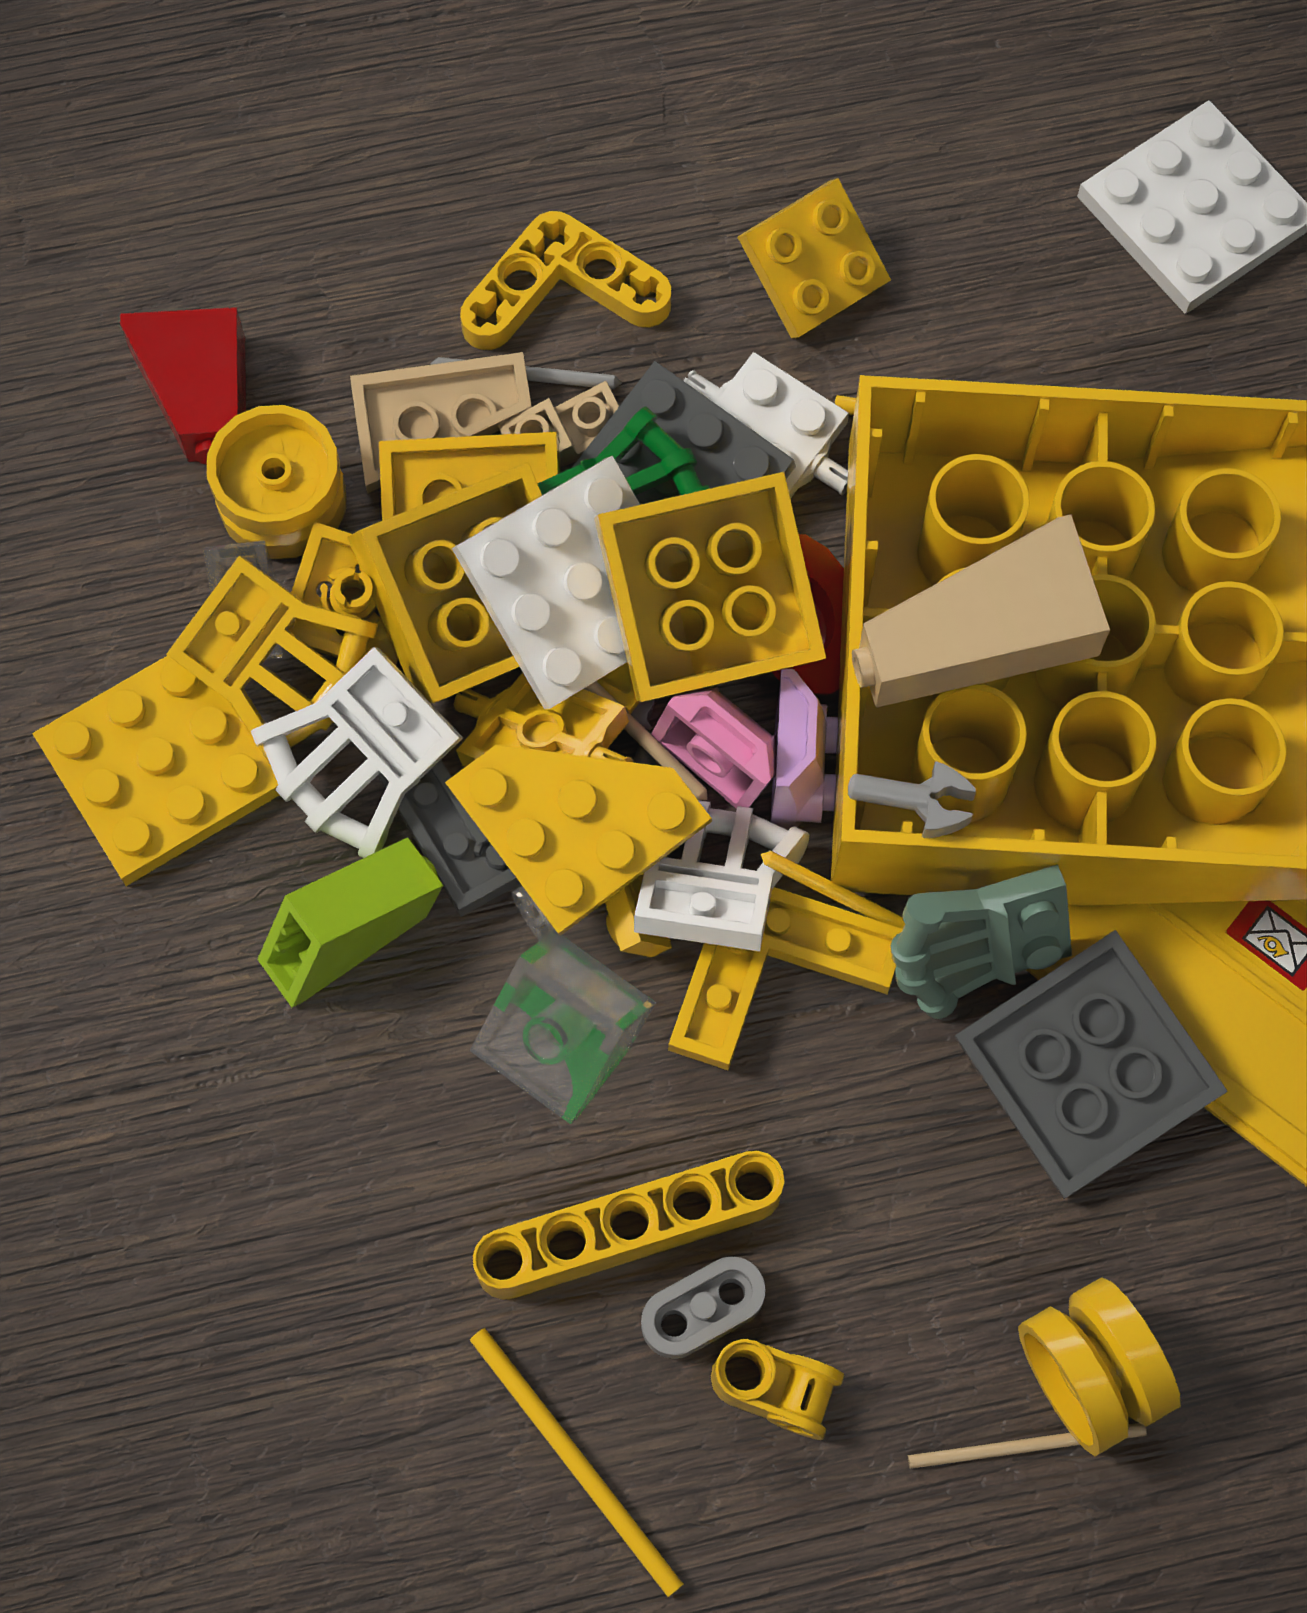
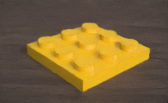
[32,655,280,886]

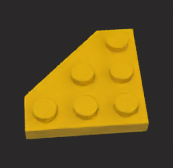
[445,744,712,936]

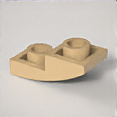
[498,381,619,467]

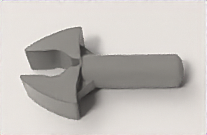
[848,762,976,838]

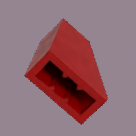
[120,307,246,465]

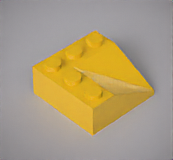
[347,462,542,704]
[594,472,826,702]

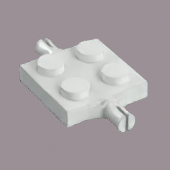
[684,352,849,499]

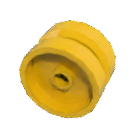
[207,405,346,559]
[1018,1277,1181,1456]

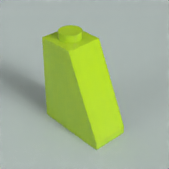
[257,837,443,1008]

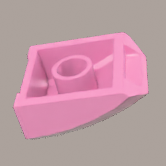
[651,687,777,809]

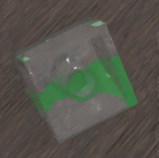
[470,930,656,1124]

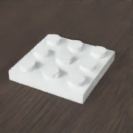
[1077,100,1307,314]
[451,456,640,709]

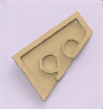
[350,352,532,494]

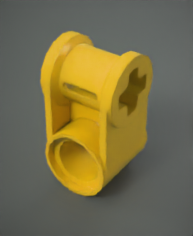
[711,1339,845,1440]

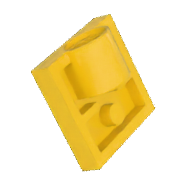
[737,178,891,338]

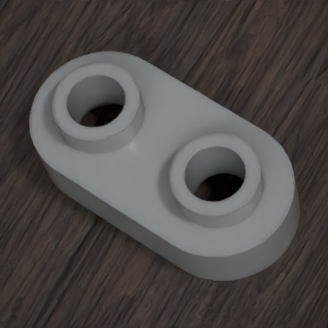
[641,1257,765,1359]

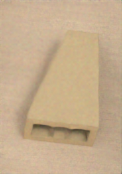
[852,515,1110,708]

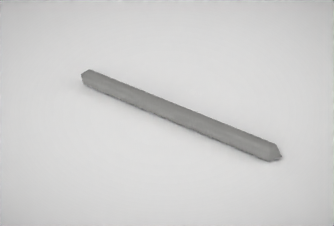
[430,357,622,390]

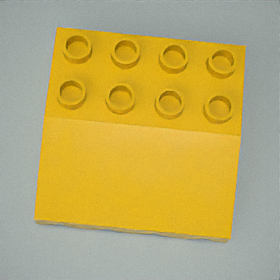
[831,375,1307,906]

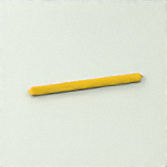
[761,851,905,929]

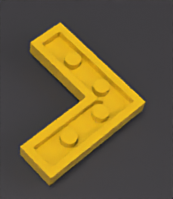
[668,887,903,1070]

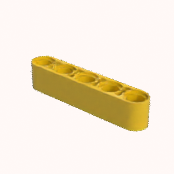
[473,1151,784,1300]

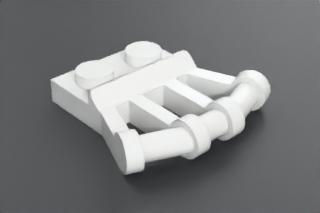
[251,647,463,858]
[634,800,809,951]

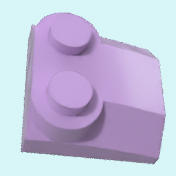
[771,668,838,830]

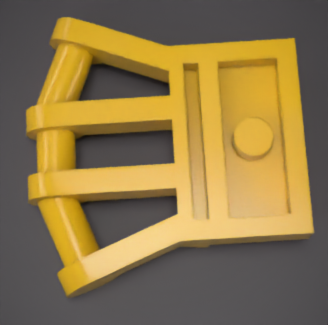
[166,556,378,763]

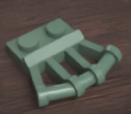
[890,864,1072,1019]

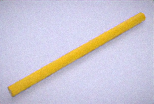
[470,1328,684,1597]

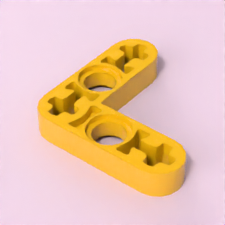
[460,211,671,350]

